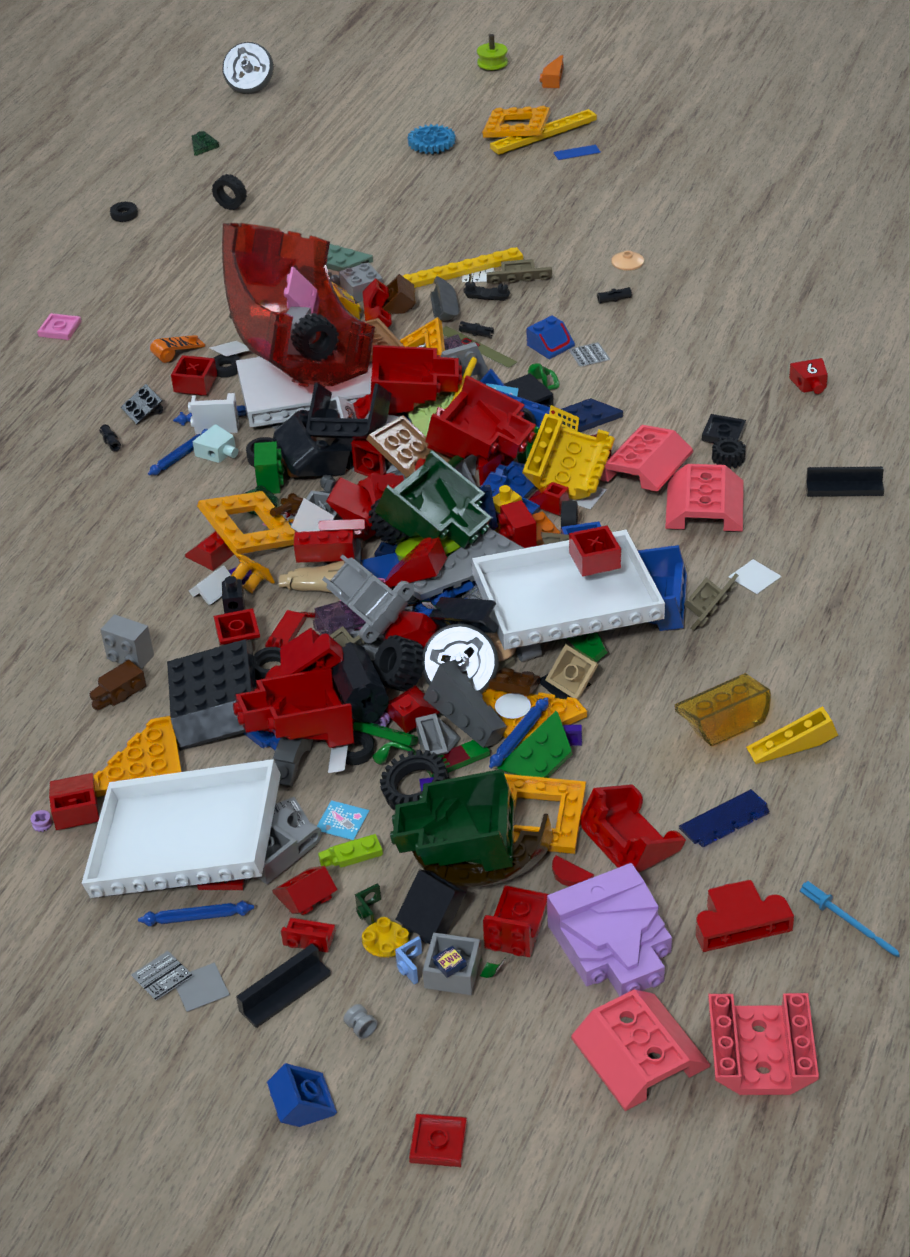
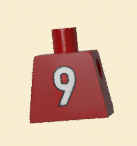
[789,358,828,394]

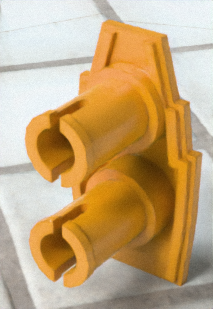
[230,553,275,594]

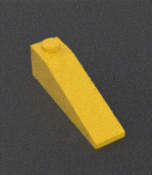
[746,706,838,764]

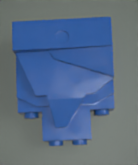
[638,545,687,631]

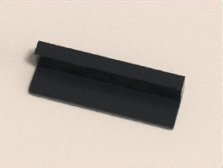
[806,466,884,497]
[429,597,499,633]
[236,944,331,1028]

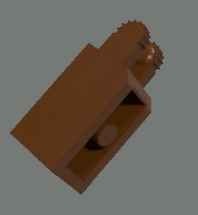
[89,660,146,710]

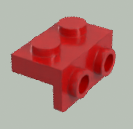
[281,917,336,953]

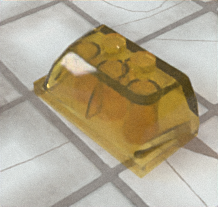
[674,673,771,746]

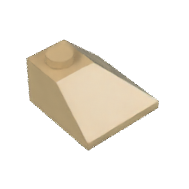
[545,644,599,700]

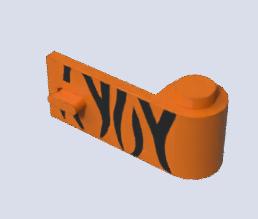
[150,335,205,363]

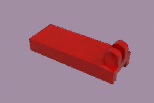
[265,610,306,648]

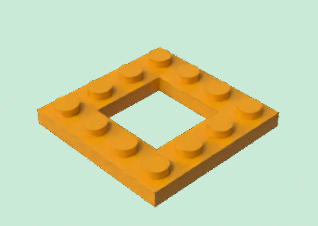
[482,106,551,138]
[399,317,445,357]
[197,491,295,555]
[504,774,586,854]

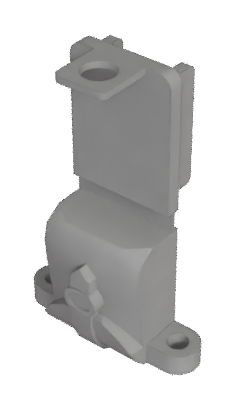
[322,555,414,643]

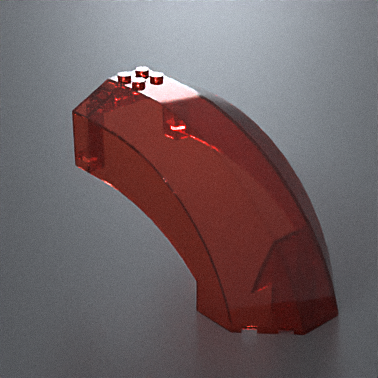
[222,223,375,387]

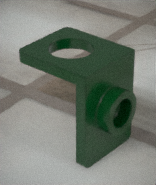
[355,884,381,925]

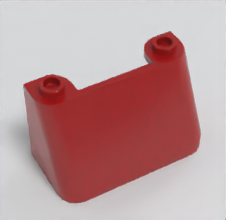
[580,784,686,873]

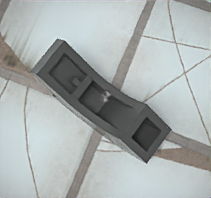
[273,737,314,787]

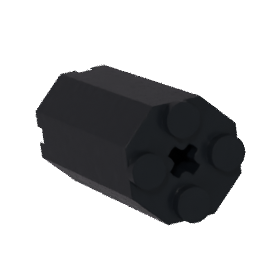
[331,642,389,723]

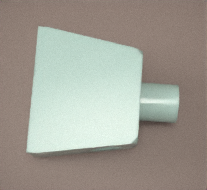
[193,424,239,463]

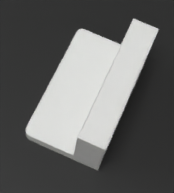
[189,565,231,605]

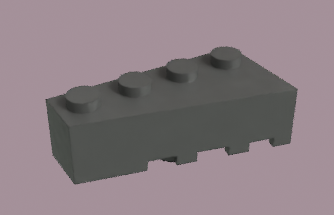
[423,660,507,748]

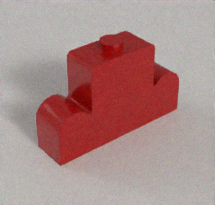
[265,628,343,679]
[695,880,794,952]

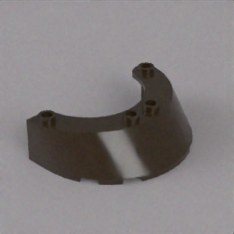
[412,814,554,886]

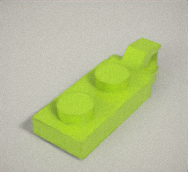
[318,834,383,868]

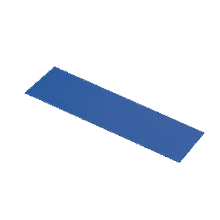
[553,144,601,160]

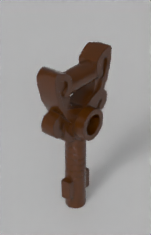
[270,493,303,517]

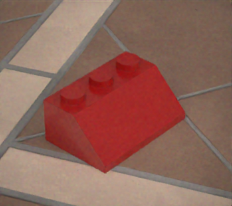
[294,530,356,563]

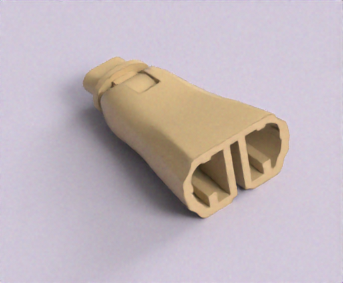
[279,560,345,593]

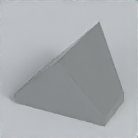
[415,713,461,756]

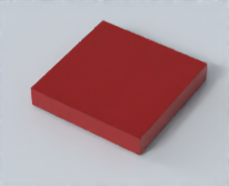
[409,1114,467,1167]

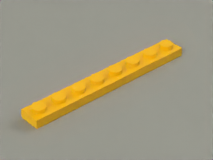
[490,109,597,154]
[403,247,523,288]

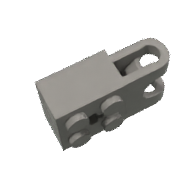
[257,806,321,884]

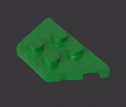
[497,711,573,778]

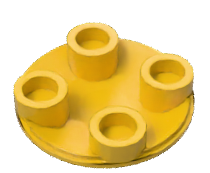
[362,917,409,957]

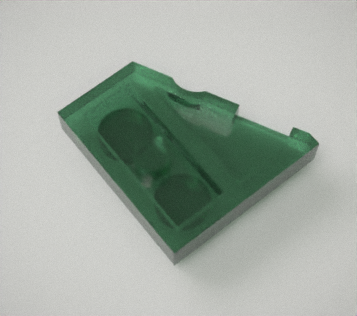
[191,131,219,156]

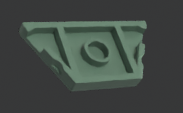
[316,242,373,272]

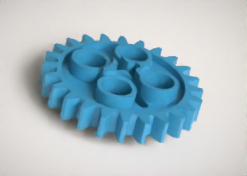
[408,124,456,154]

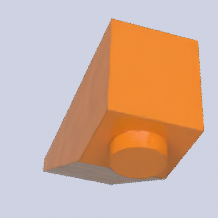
[540,55,563,88]

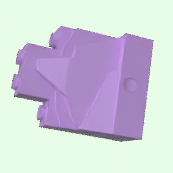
[547,863,672,996]

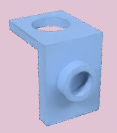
[395,936,422,985]

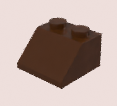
[382,274,416,314]

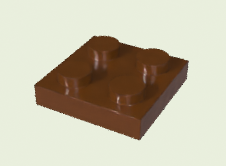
[489,668,540,695]

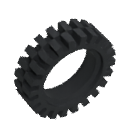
[380,750,450,810]

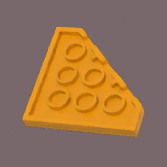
[482,688,587,749]
[93,716,182,797]

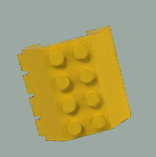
[522,413,615,500]

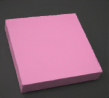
[37,313,82,340]

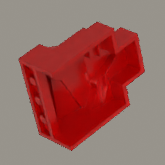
[370,345,462,414]
[425,375,536,459]
[233,668,354,748]

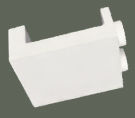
[188,393,239,434]

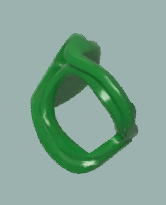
[528,363,560,390]
[373,741,416,765]

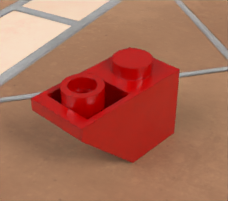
[528,482,569,516]

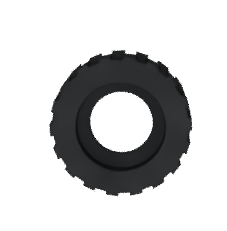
[212,174,247,210]

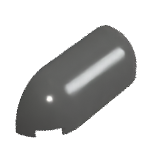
[430,276,459,321]

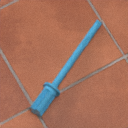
[799,881,900,957]

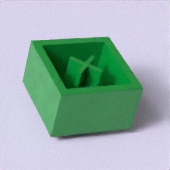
[254,441,284,494]

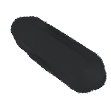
[463,281,510,301]

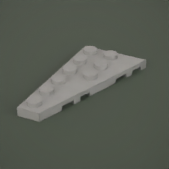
[406,528,524,601]

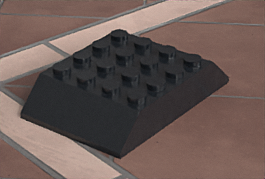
[167,639,257,751]

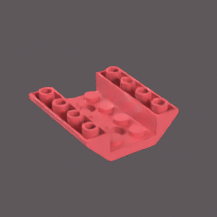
[598,425,693,491]
[665,464,743,532]
[571,989,710,1111]
[708,993,819,1095]

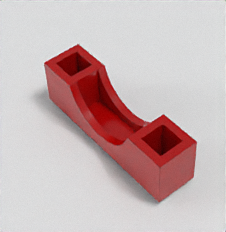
[363,278,392,328]

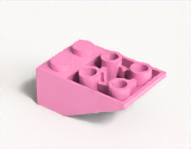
[284,267,320,314]

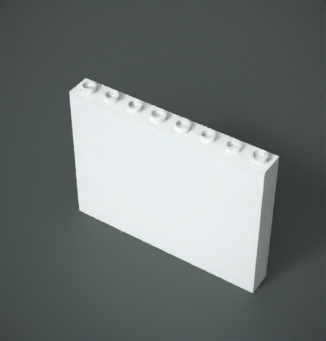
[236,345,372,427]
[472,530,665,650]
[82,759,281,898]

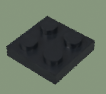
[701,414,746,443]

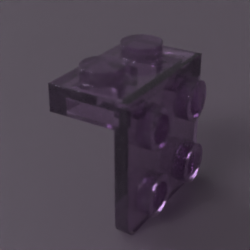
[313,601,366,635]

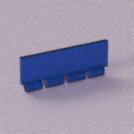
[679,789,770,847]

